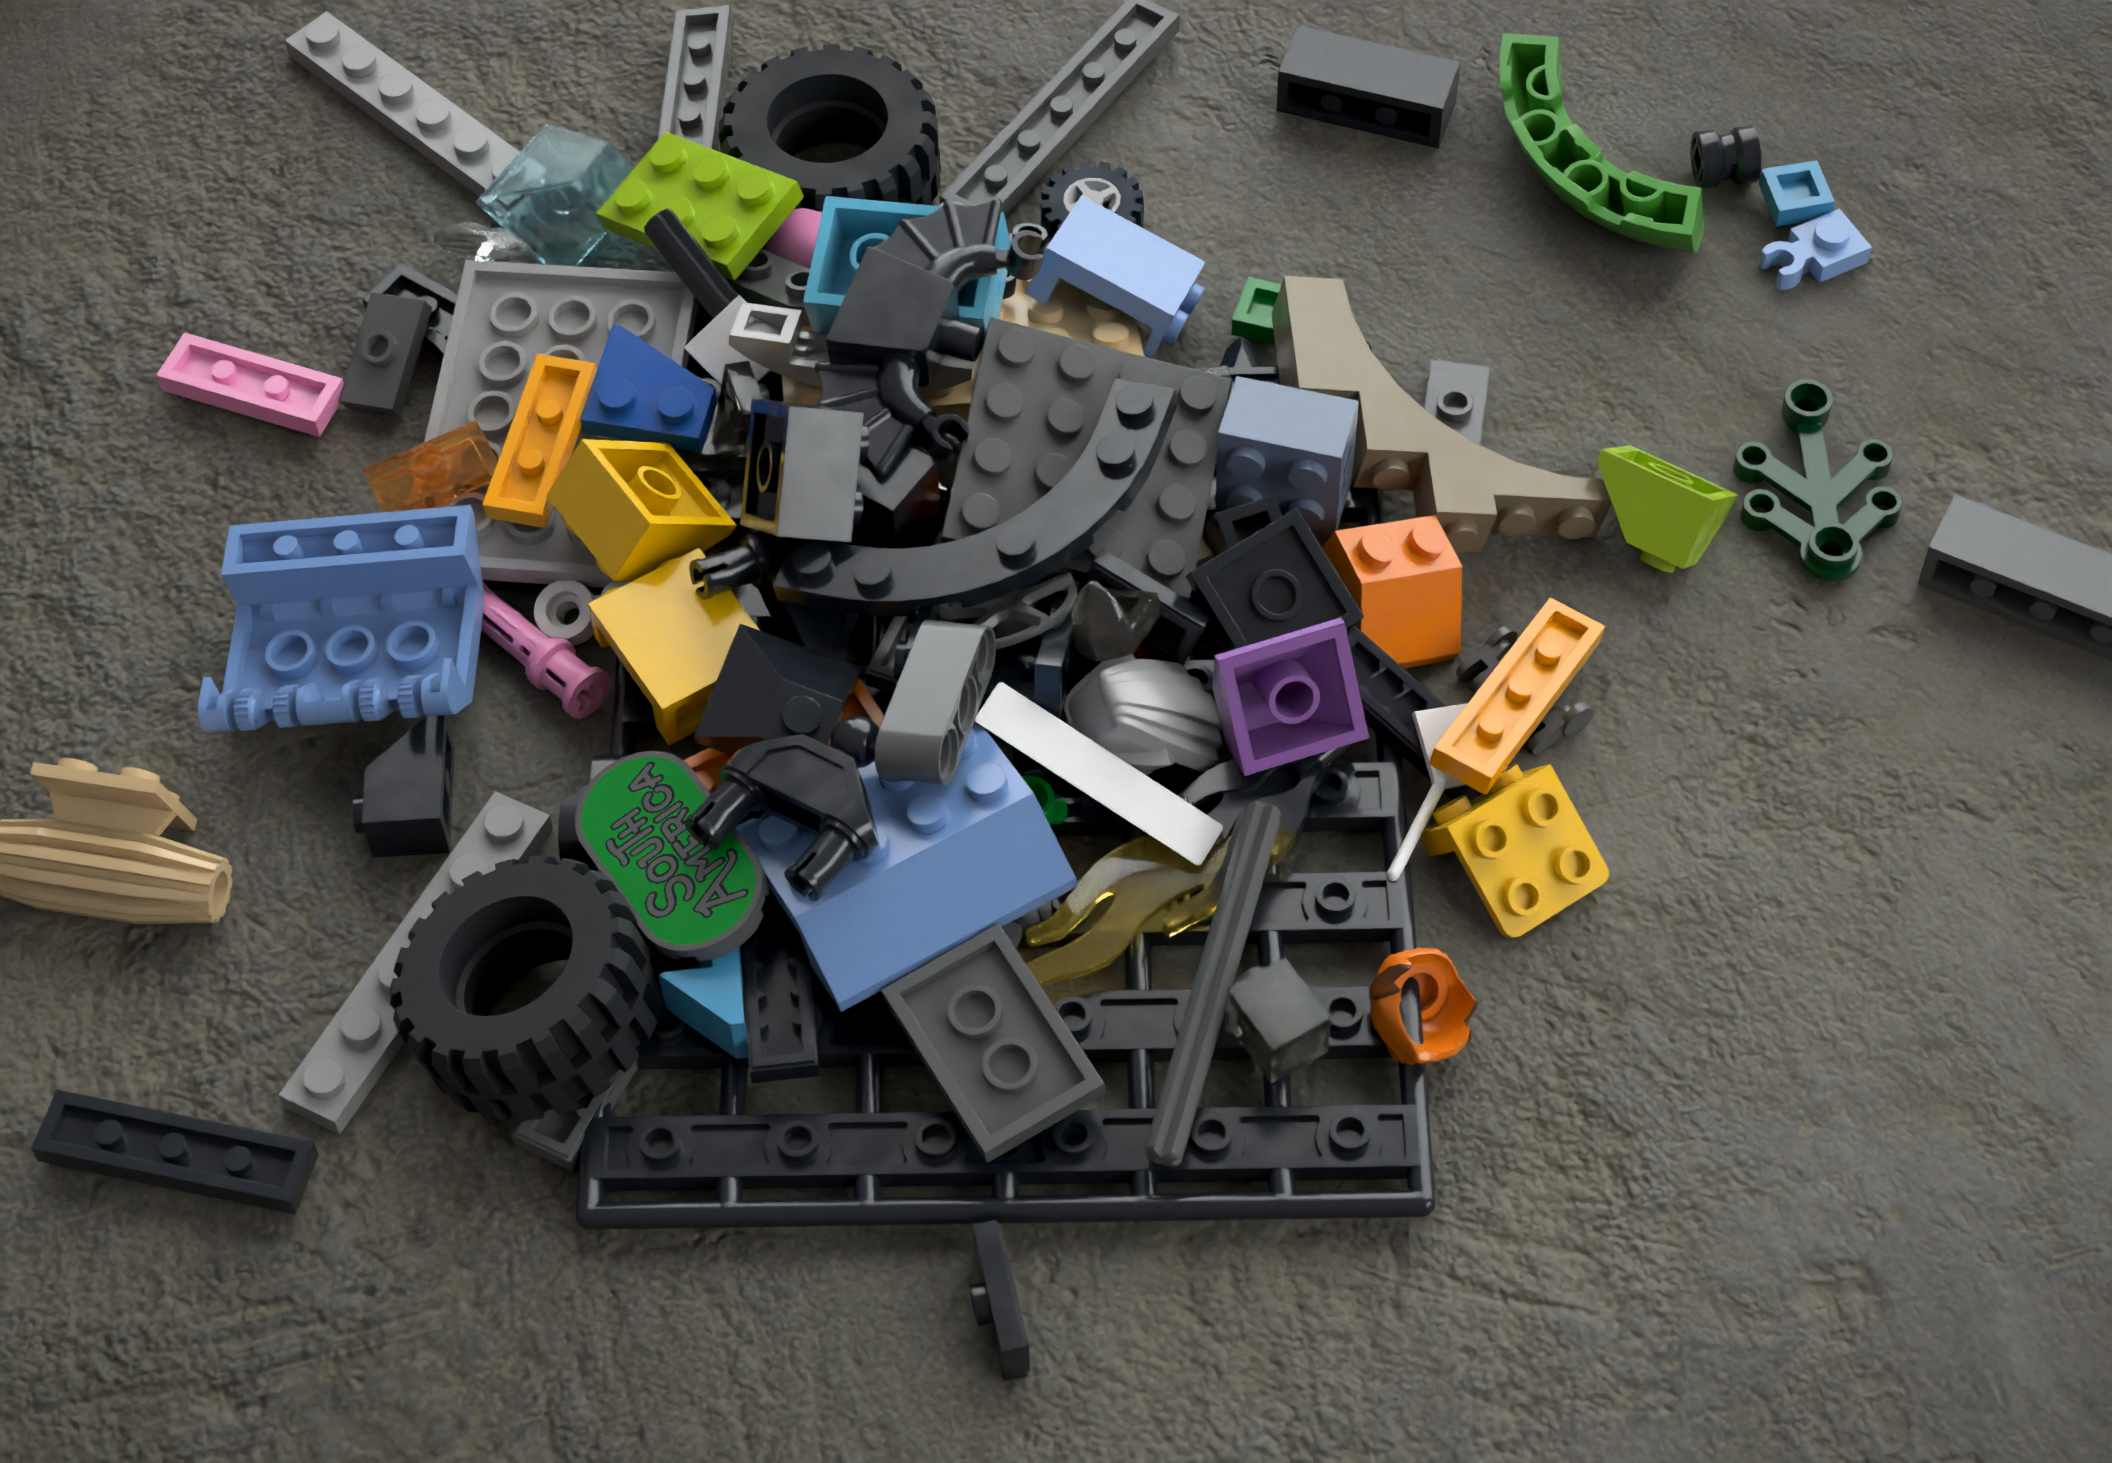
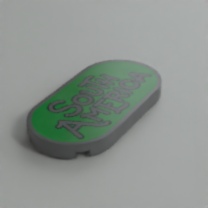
[575,751,770,962]

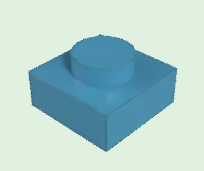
[1759,160,1835,227]

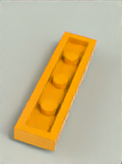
[1429,598,1606,795]

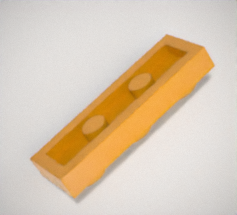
[482,354,597,528]

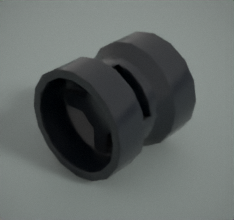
[1690,126,1761,188]

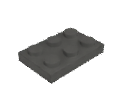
[881,923,1106,1163]

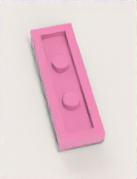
[156,332,344,437]

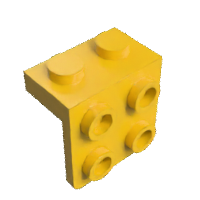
[1419,763,1609,938]

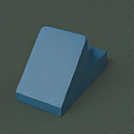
[659,946,748,1059]

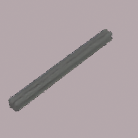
[1145,801,1281,1167]

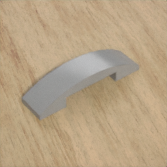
[729,302,978,394]

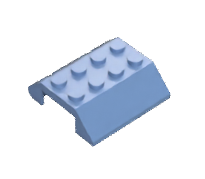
[198,505,485,733]
[735,721,1078,1012]

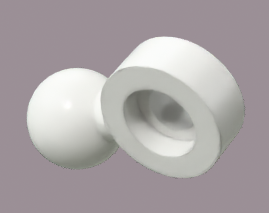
[534,581,632,646]

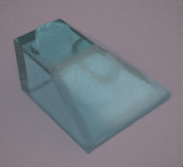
[475,124,636,267]

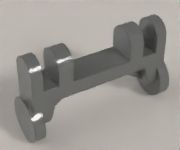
[1456,625,1594,755]

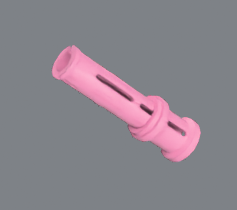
[481,582,611,719]

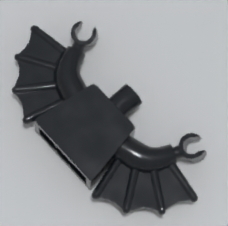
[814,198,1044,477]

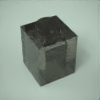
[1226,957,1331,1083]

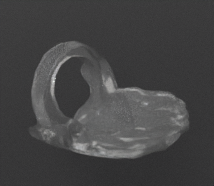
[433,222,537,264]

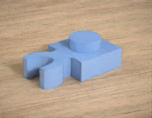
[1759,209,1872,290]

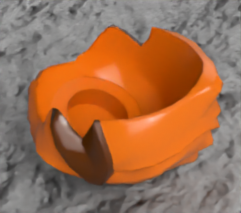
[1369,947,1478,1065]

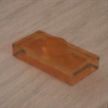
[363,420,498,512]

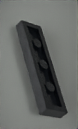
[31,1090,319,1214]

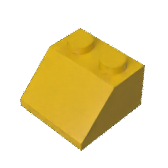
[546,439,737,581]

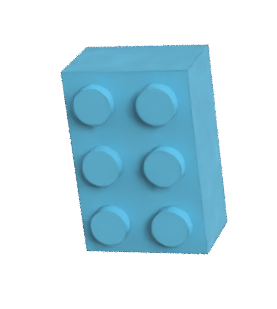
[803,196,1011,351]

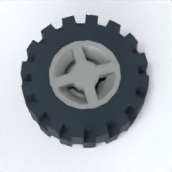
[1040,161,1144,240]

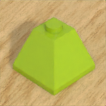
[1596,445,1739,573]

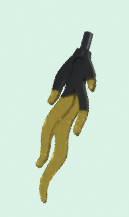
[1026,742,1356,987]

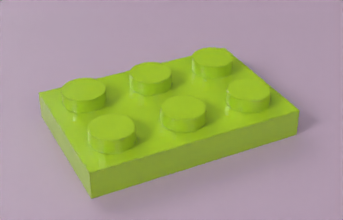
[596,132,804,281]

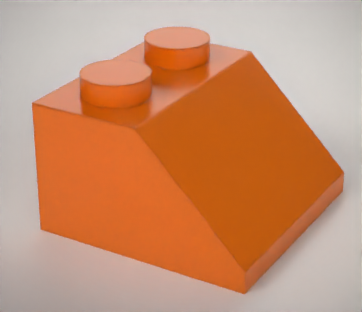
[1322,515,1462,669]

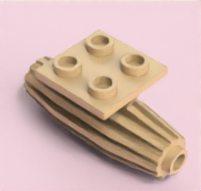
[0,758,232,924]

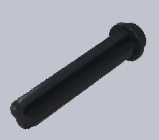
[644,208,738,319]

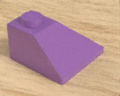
[1212,618,1369,776]

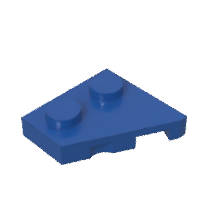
[581,325,718,452]

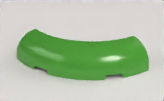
[1499,33,1704,253]

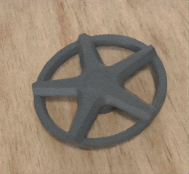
[939,572,1077,649]

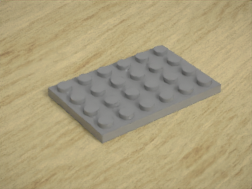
[408,260,699,588]

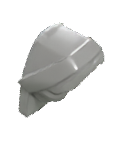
[1060,644,1223,775]

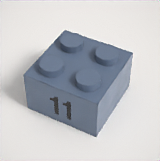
[1215,376,1359,535]

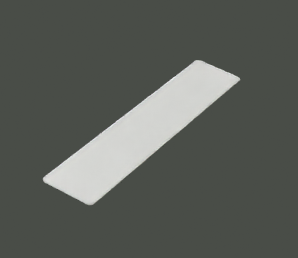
[975,682,1223,865]

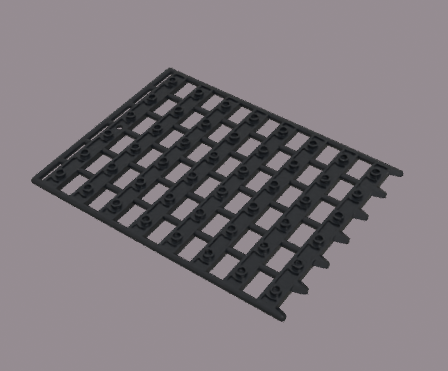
[576,337,1436,1230]

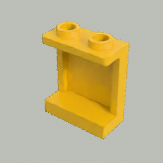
[588,548,759,745]

